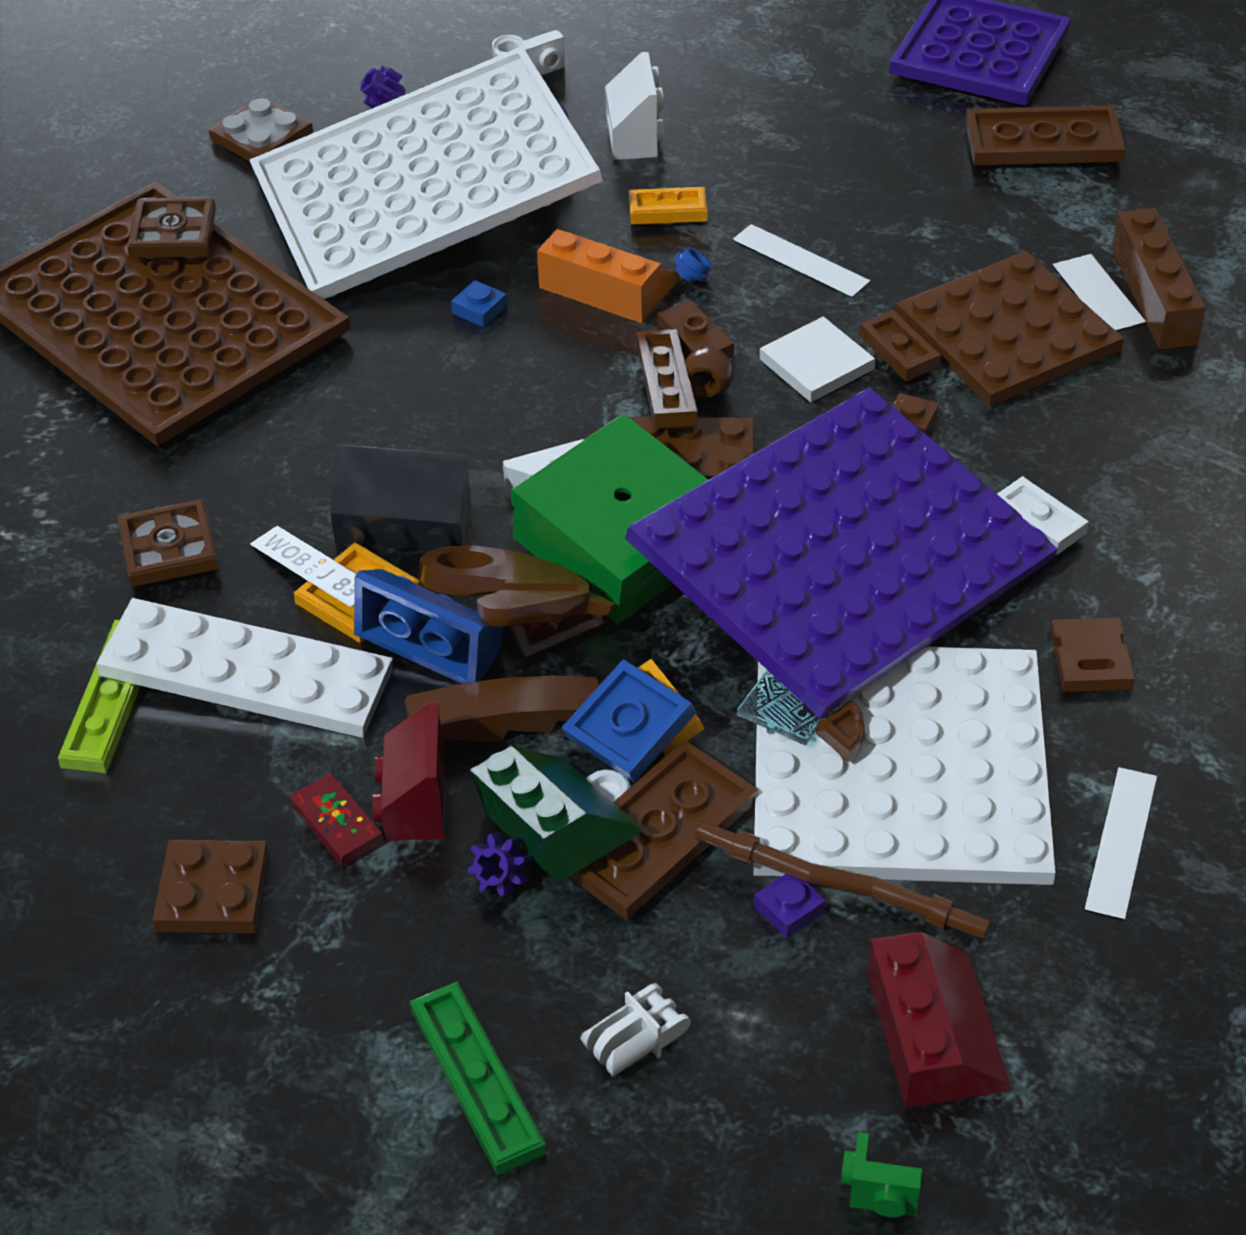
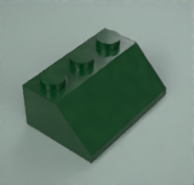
[471,746,641,883]

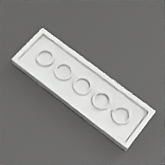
[97,598,393,738]

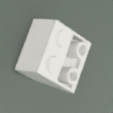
[605,52,664,160]

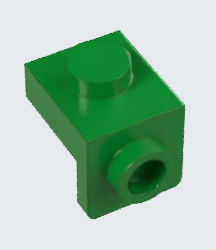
[841,1132,922,1217]

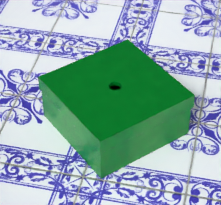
[511,413,708,625]

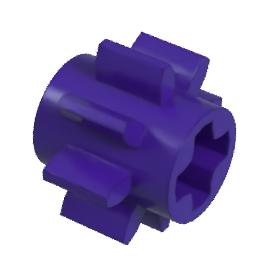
[360,66,405,109]
[467,832,533,896]

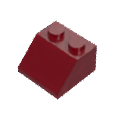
[373,701,446,841]

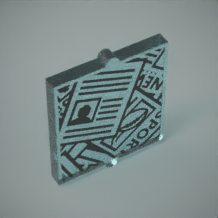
[737,670,829,746]

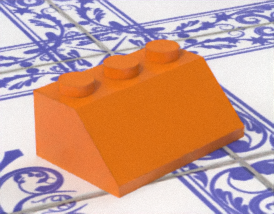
[537,229,680,323]

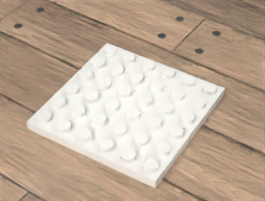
[753,647,1055,885]

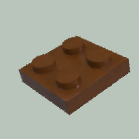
[152,840,269,933]

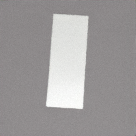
[1053,254,1146,330]

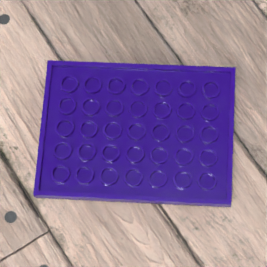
[625,387,1058,719]

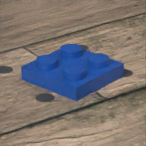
[561,659,696,783]

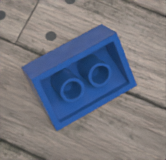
[354,569,503,684]

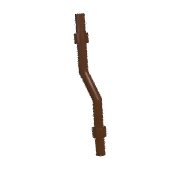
[695,821,991,940]

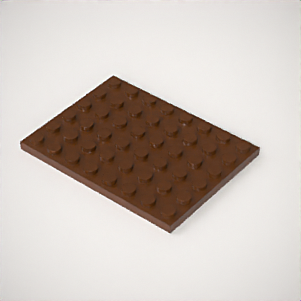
[0,182,351,447]

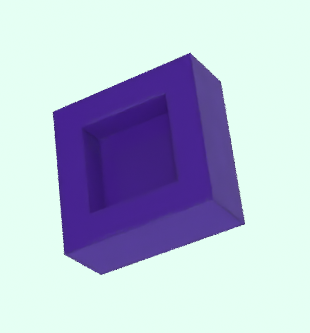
[754,874,826,938]

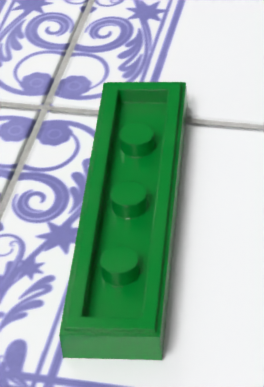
[410,982,546,1176]

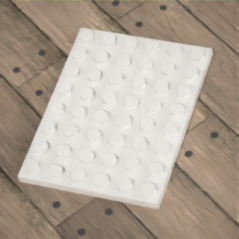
[250,46,603,299]

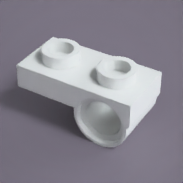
[492,30,565,75]

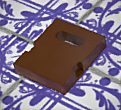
[1050,617,1135,692]

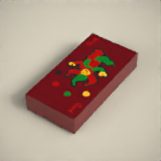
[289,773,384,868]

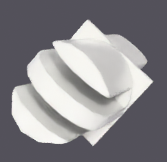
[580,983,691,1077]

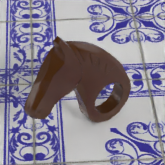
[420,545,615,627]

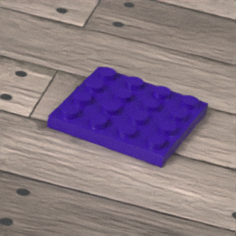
[889,0,1071,106]

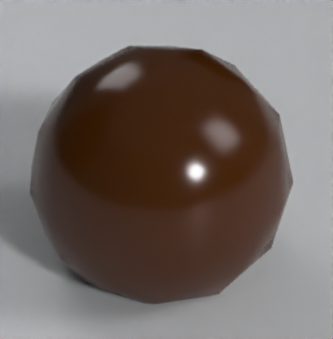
[684,347,733,400]

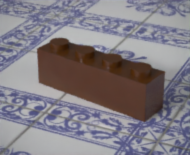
[1111,208,1206,350]

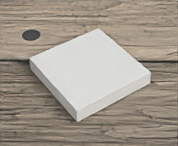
[760,317,875,402]

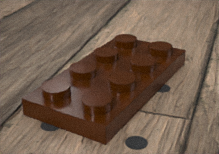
[965,105,1125,166]
[569,740,758,920]

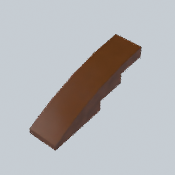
[405,675,599,743]

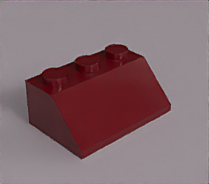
[867,932,1011,1108]

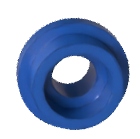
[674,247,712,283]

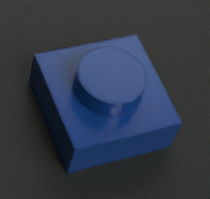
[451,280,507,327]

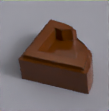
[816,700,865,762]

